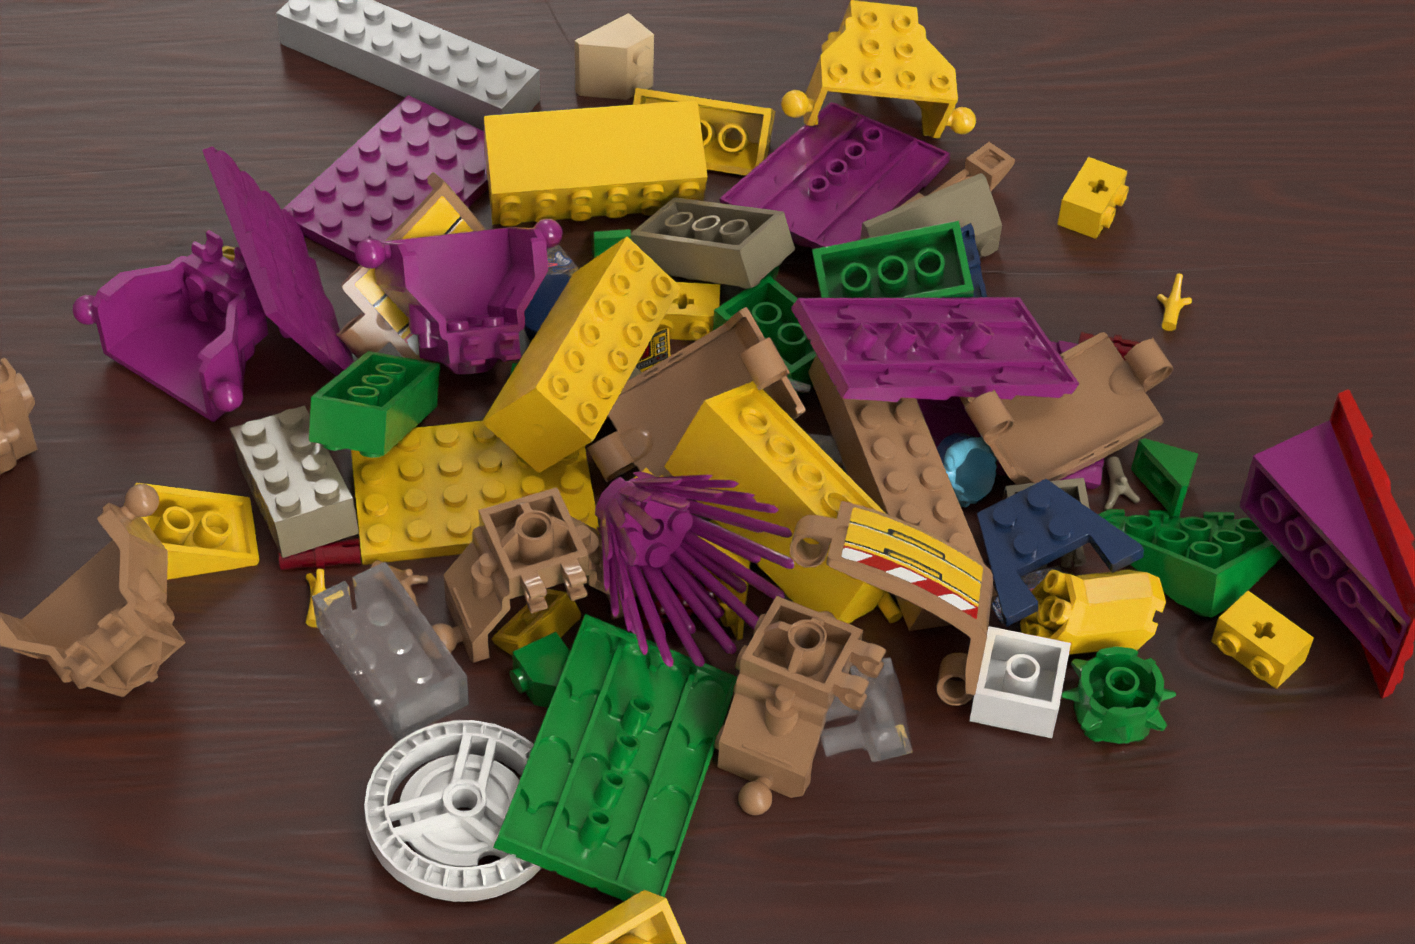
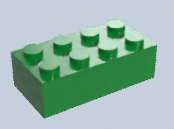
[812,221,974,298]
[309,351,440,458]

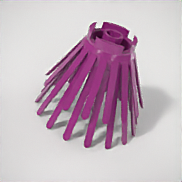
[595,471,794,667]

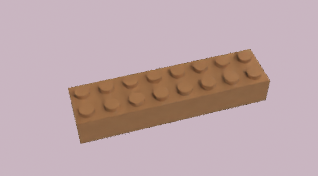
[808,354,997,631]

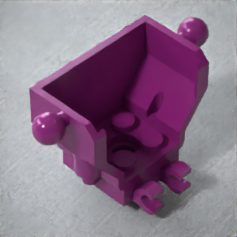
[355,219,563,374]
[72,230,268,422]

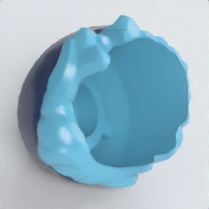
[936,432,997,507]

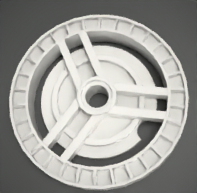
[364,720,542,902]

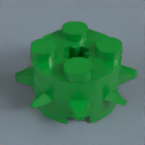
[1061,646,1176,744]

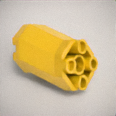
[1020,570,1166,655]

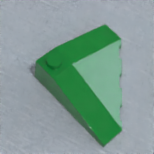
[1098,509,1283,618]

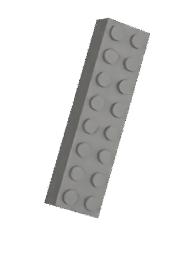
[276,0,540,131]

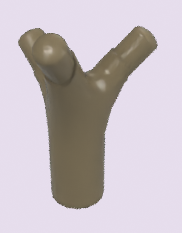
[1104,457,1140,511]

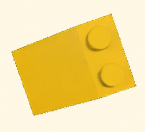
[124,482,259,580]

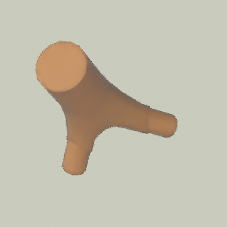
[370,560,428,609]

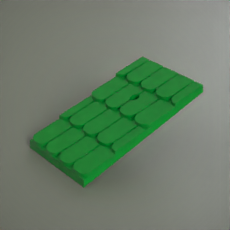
[493,614,738,901]

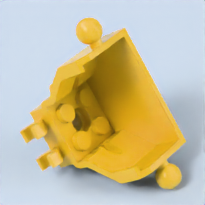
[781,0,976,138]

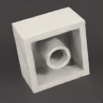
[970,626,1071,738]

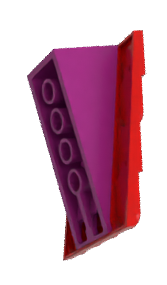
[1239,389,1415,699]

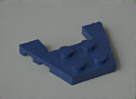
[977,479,1144,627]

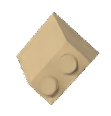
[575,13,654,100]

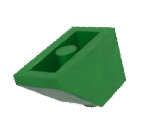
[510,631,570,708]

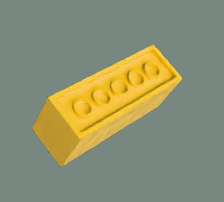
[484,100,708,227]
[482,236,681,473]
[664,381,886,624]

